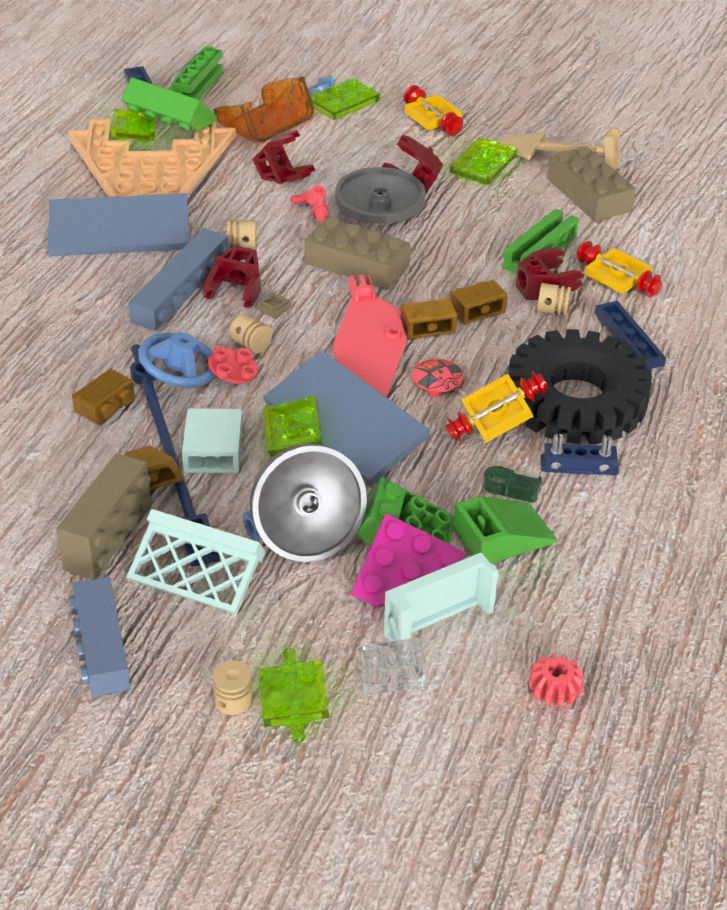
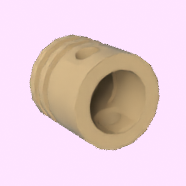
[227,220,257,249]
[537,283,571,316]
[230,313,272,354]
[212,660,252,715]

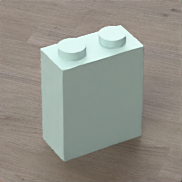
[182,408,243,473]

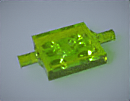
[259,648,330,743]

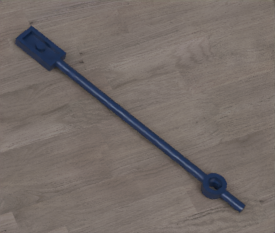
[130,344,220,567]

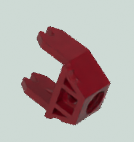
[252,130,315,184]
[382,135,443,193]
[203,245,262,308]
[516,247,584,300]

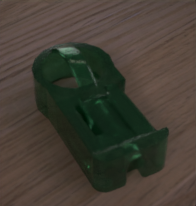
[483,466,542,503]

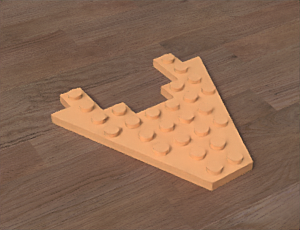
[68,119,236,197]

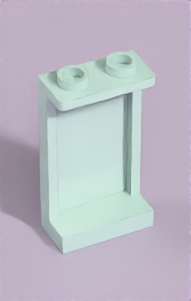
[384,553,499,655]

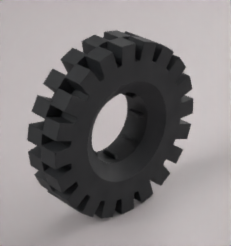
[508,329,652,445]

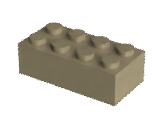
[547,146,636,222]
[304,217,411,290]
[57,453,153,579]

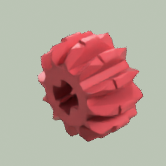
[529,653,584,708]

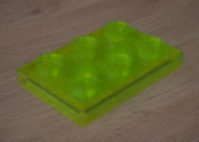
[307,79,380,120]
[111,108,155,143]
[450,137,518,185]

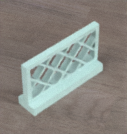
[127,509,266,615]

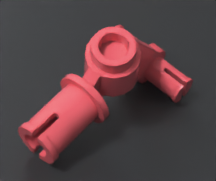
[290,185,331,225]

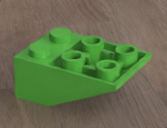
[355,476,454,545]
[453,496,557,563]

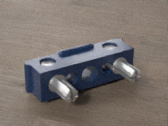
[540,434,618,475]

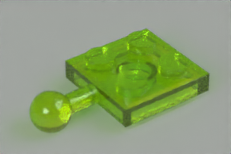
[263,396,323,457]

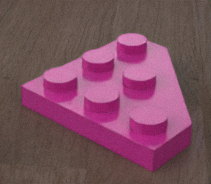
[349,513,466,608]

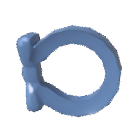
[306,75,335,94]

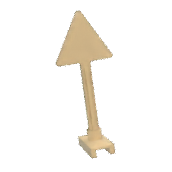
[496,127,620,170]

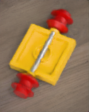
[404,85,463,136]
[577,241,662,297]
[445,371,548,443]

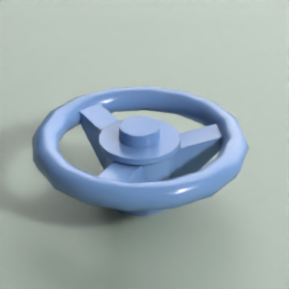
[138,332,216,388]

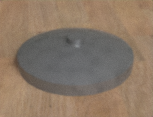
[335,167,426,224]
[250,444,367,562]

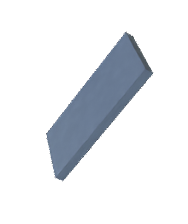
[48,193,190,257]
[263,350,430,486]

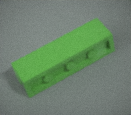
[171,46,223,100]
[503,209,579,274]

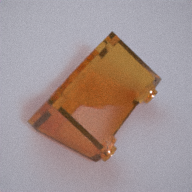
[213,76,314,143]

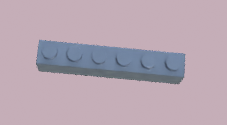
[128,228,230,331]

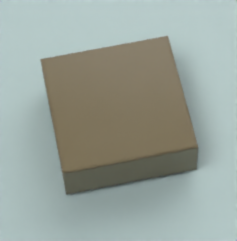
[257,292,291,319]

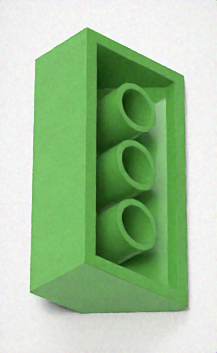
[121,77,217,132]

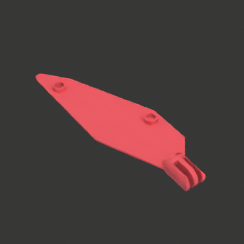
[333,274,407,398]

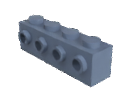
[69,576,131,697]

